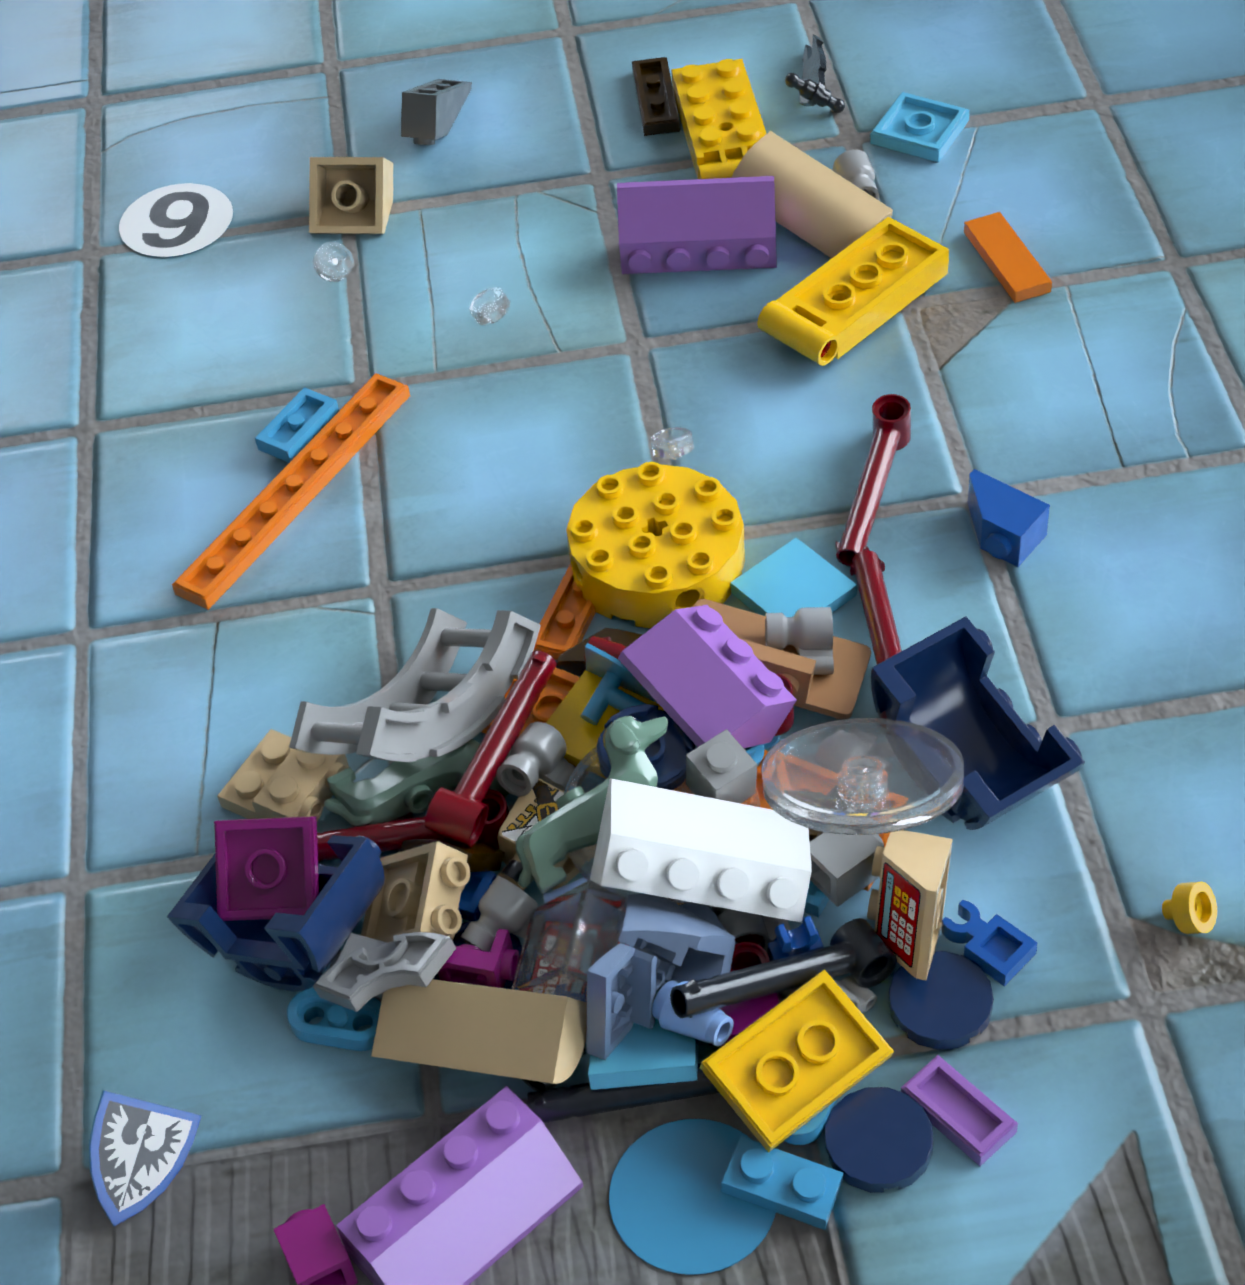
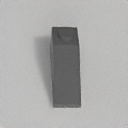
[401,79,472,145]

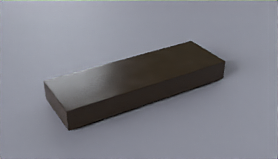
[632,57,680,136]

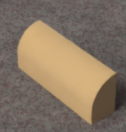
[732,131,893,258]
[371,979,587,1084]

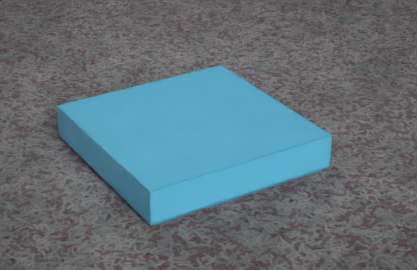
[870,92,969,162]
[731,538,857,617]
[588,1018,698,1090]

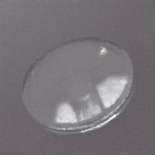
[761,718,964,835]

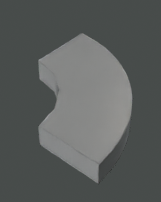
[313,932,456,1012]

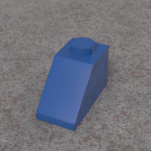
[968,469,1050,567]

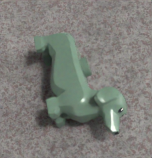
[516,716,668,894]
[324,739,511,826]

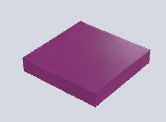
[214,816,319,921]

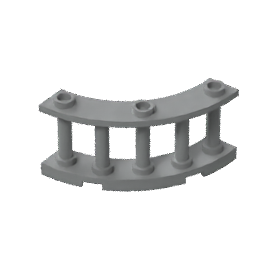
[289,608,541,762]

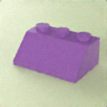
[618,605,797,748]

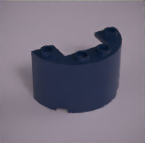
[871,616,1085,830]
[167,835,385,991]

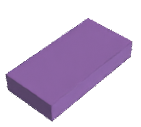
[901,1055,1018,1166]

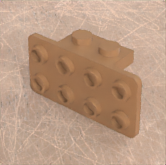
[694,599,871,720]

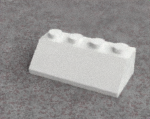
[590,778,812,923]

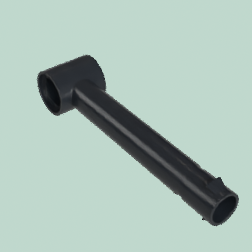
[670,918,897,1018]
[527,1063,720,1123]

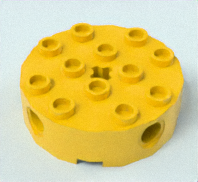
[566,462,745,628]

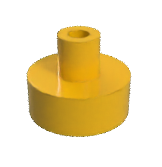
[1162,881,1217,934]

